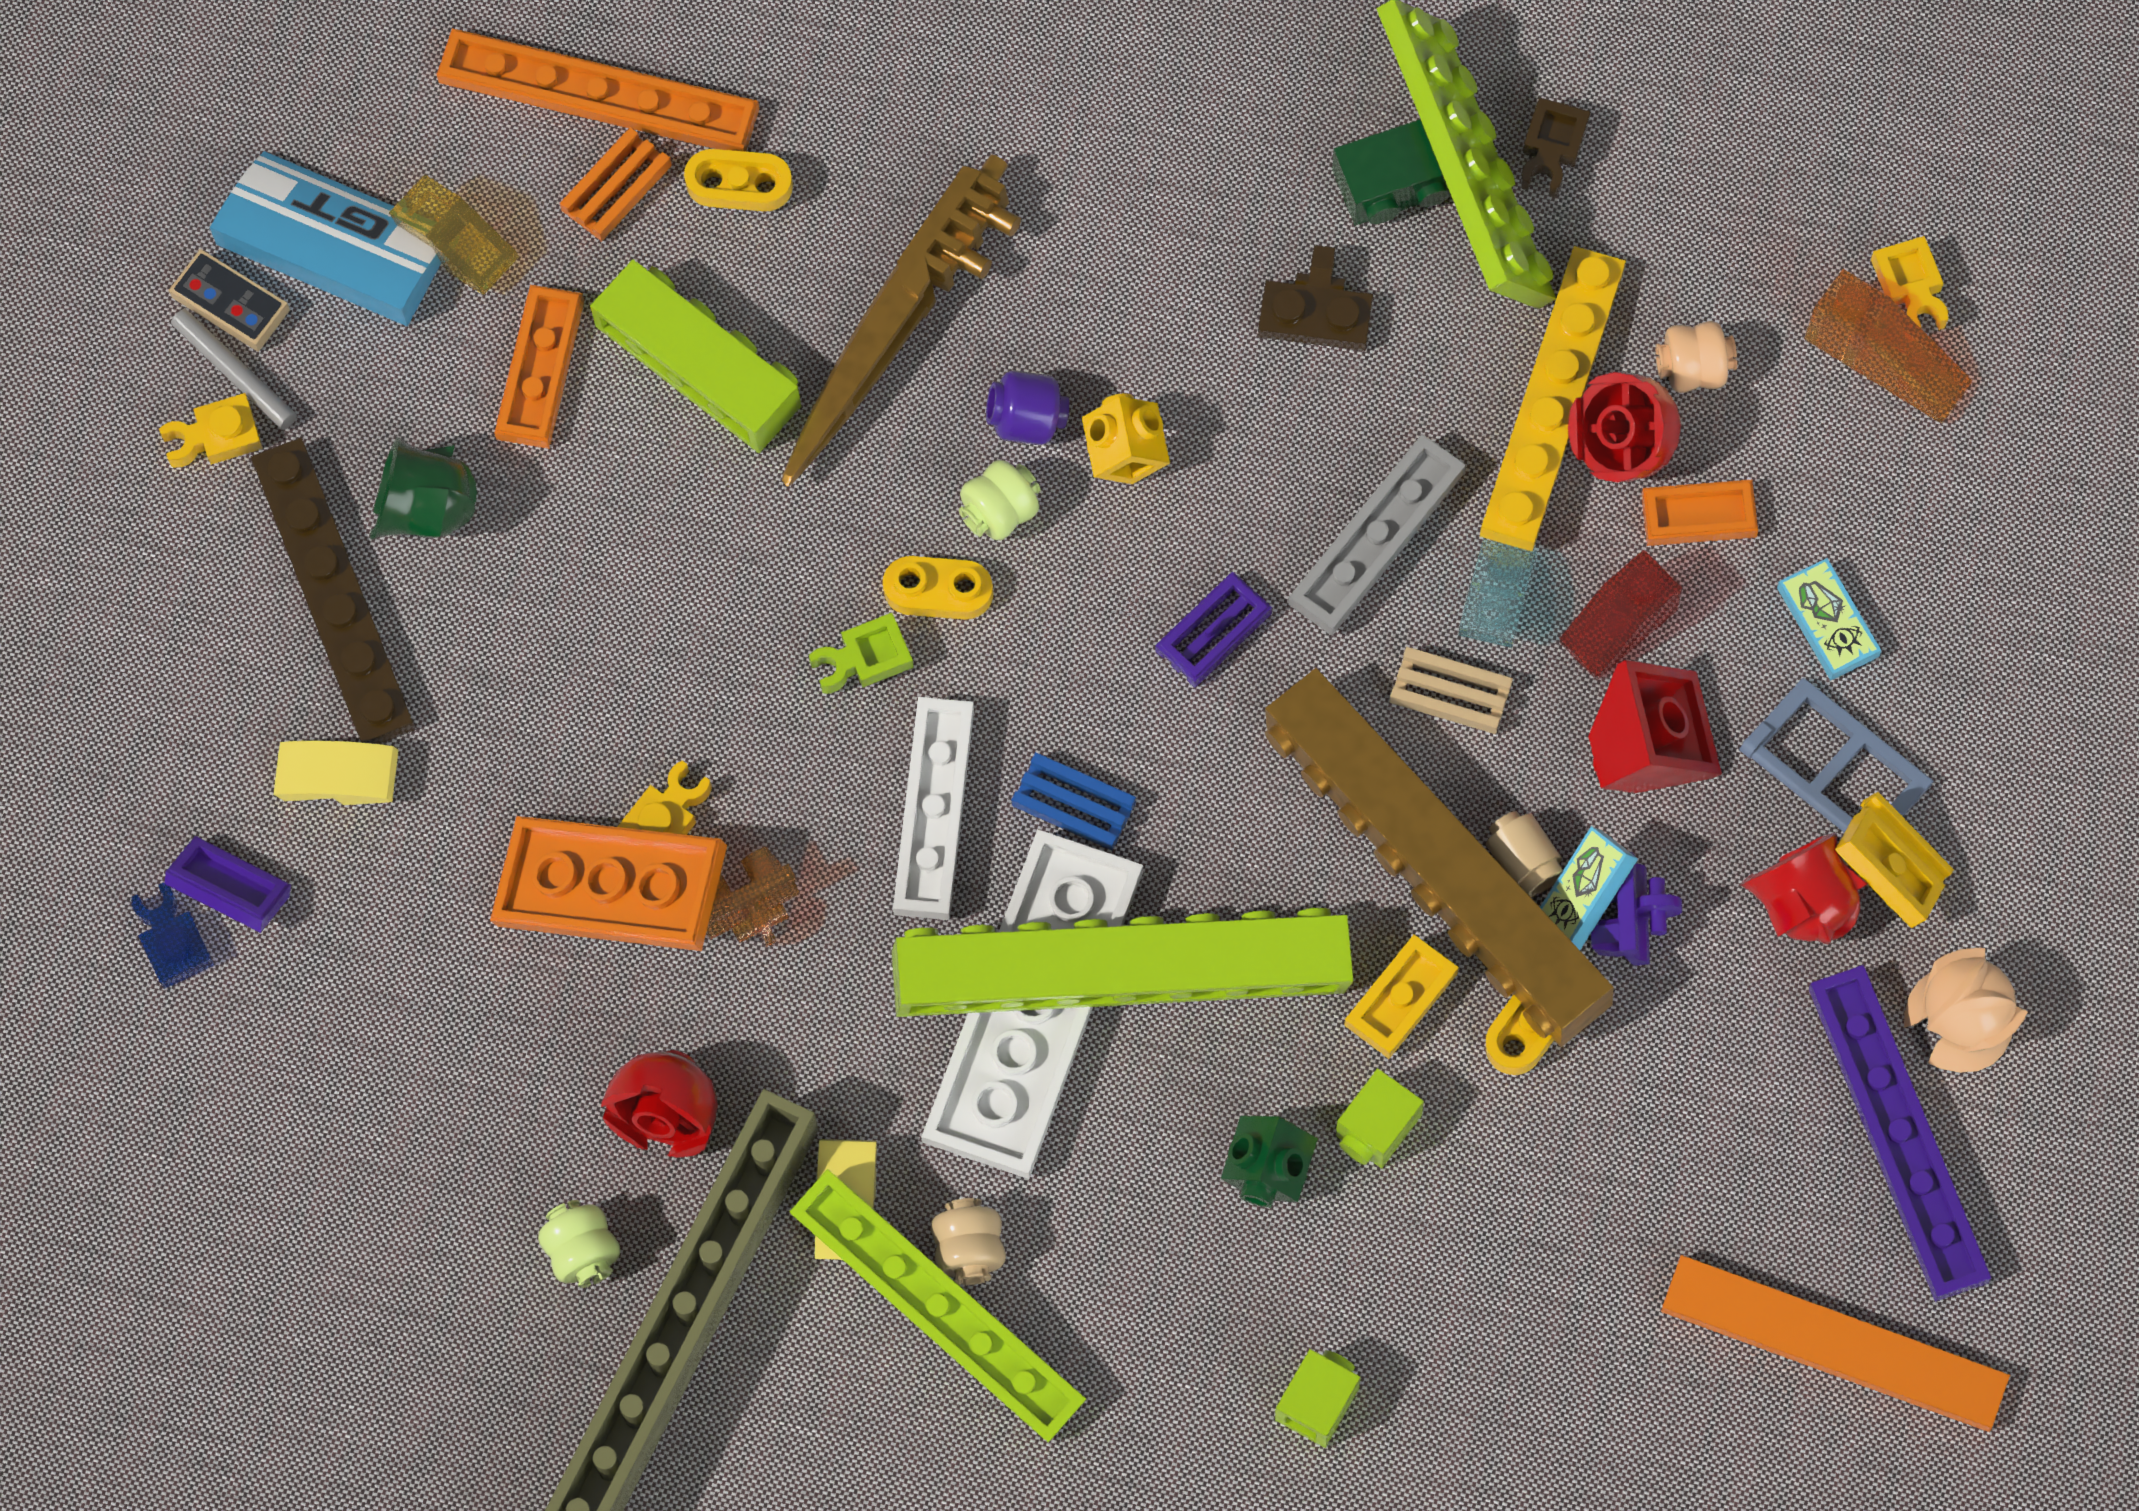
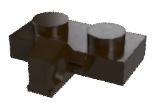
[1258,245,1373,351]

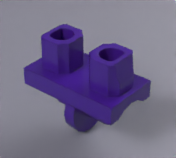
[1591,852,1682,966]

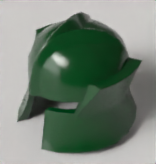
[370,437,477,540]

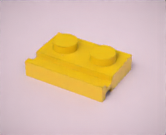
[1835,792,1954,928]

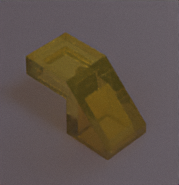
[389,174,519,295]

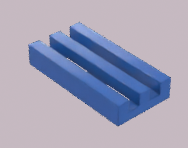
[1011,752,1136,851]

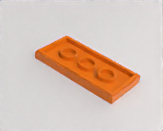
[490,816,727,951]

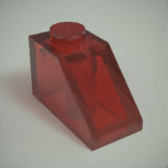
[1559,550,1682,681]

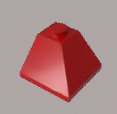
[1588,660,1722,793]

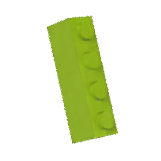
[590,259,801,453]

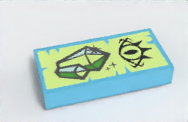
[1777,558,1881,681]
[1540,826,1638,950]

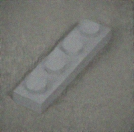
[1288,434,1466,636]

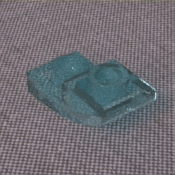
[1458,539,1537,648]

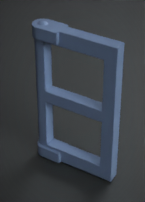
[1739,678,1933,833]

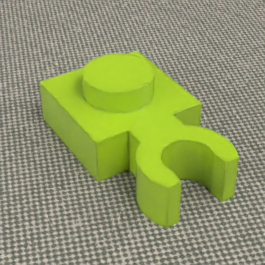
[809,613,914,694]

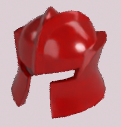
[1740,832,1867,944]

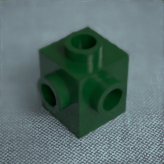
[1221,1115,1318,1208]

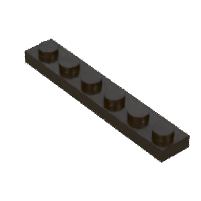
[250,437,416,744]

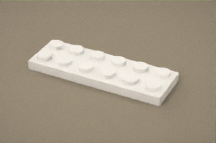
[921,829,1143,1179]

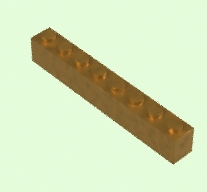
[1265,668,1614,1047]

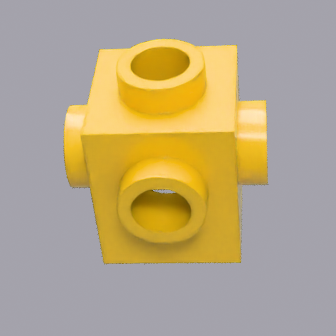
[1082,393,1170,484]

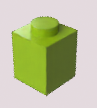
[1336,1068,1424,1169]
[1275,1349,1360,1448]

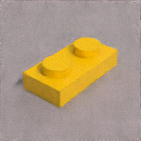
[1344,934,1459,1059]

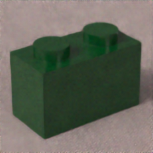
[1332,119,1450,226]

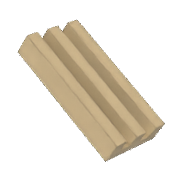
[1390,646,1513,734]

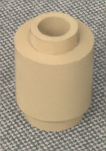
[1486,811,1563,898]

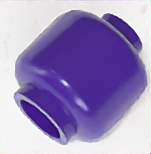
[986,370,1069,445]

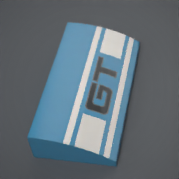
[210,151,456,327]

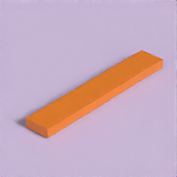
[437,28,760,152]
[1661,1255,2010,1432]

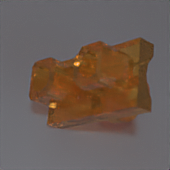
[706,847,799,948]

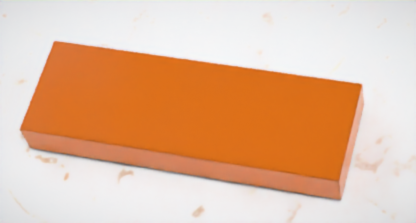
[494,284,585,449]

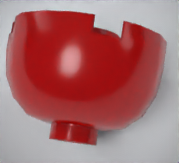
[1568,372,1682,482]
[601,1050,718,1158]

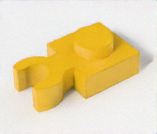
[1871,236,1948,338]
[159,393,263,468]
[617,761,712,835]

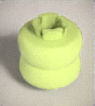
[959,460,1041,540]
[538,1200,620,1288]

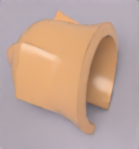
[1904,948,2028,1073]

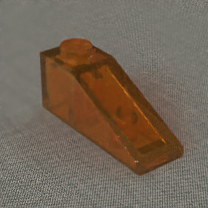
[1804,269,1973,424]

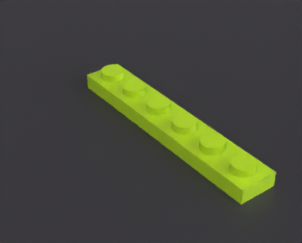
[790,1169,1087,1443]

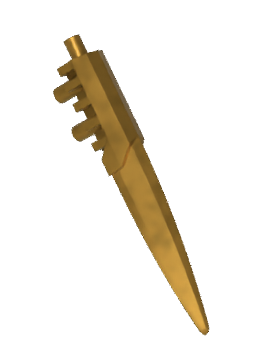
[782,154,1021,487]

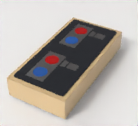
[169,249,290,352]

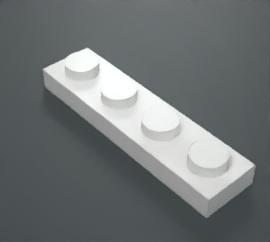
[893,697,974,920]

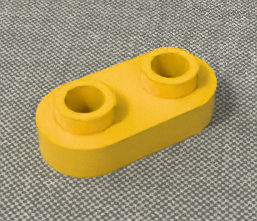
[684,149,793,211]
[883,556,993,620]
[1486,994,1554,1075]

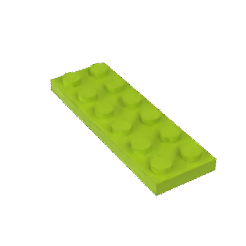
[1376,0,1556,309]

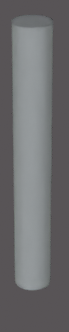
[171,309,297,430]

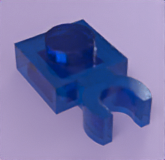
[131,882,215,989]

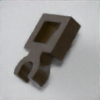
[1521,97,1591,198]

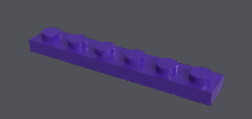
[1809,965,1991,1302]

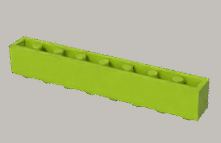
[892,908,1353,1017]

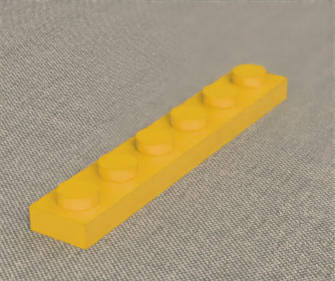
[1480,246,1626,552]

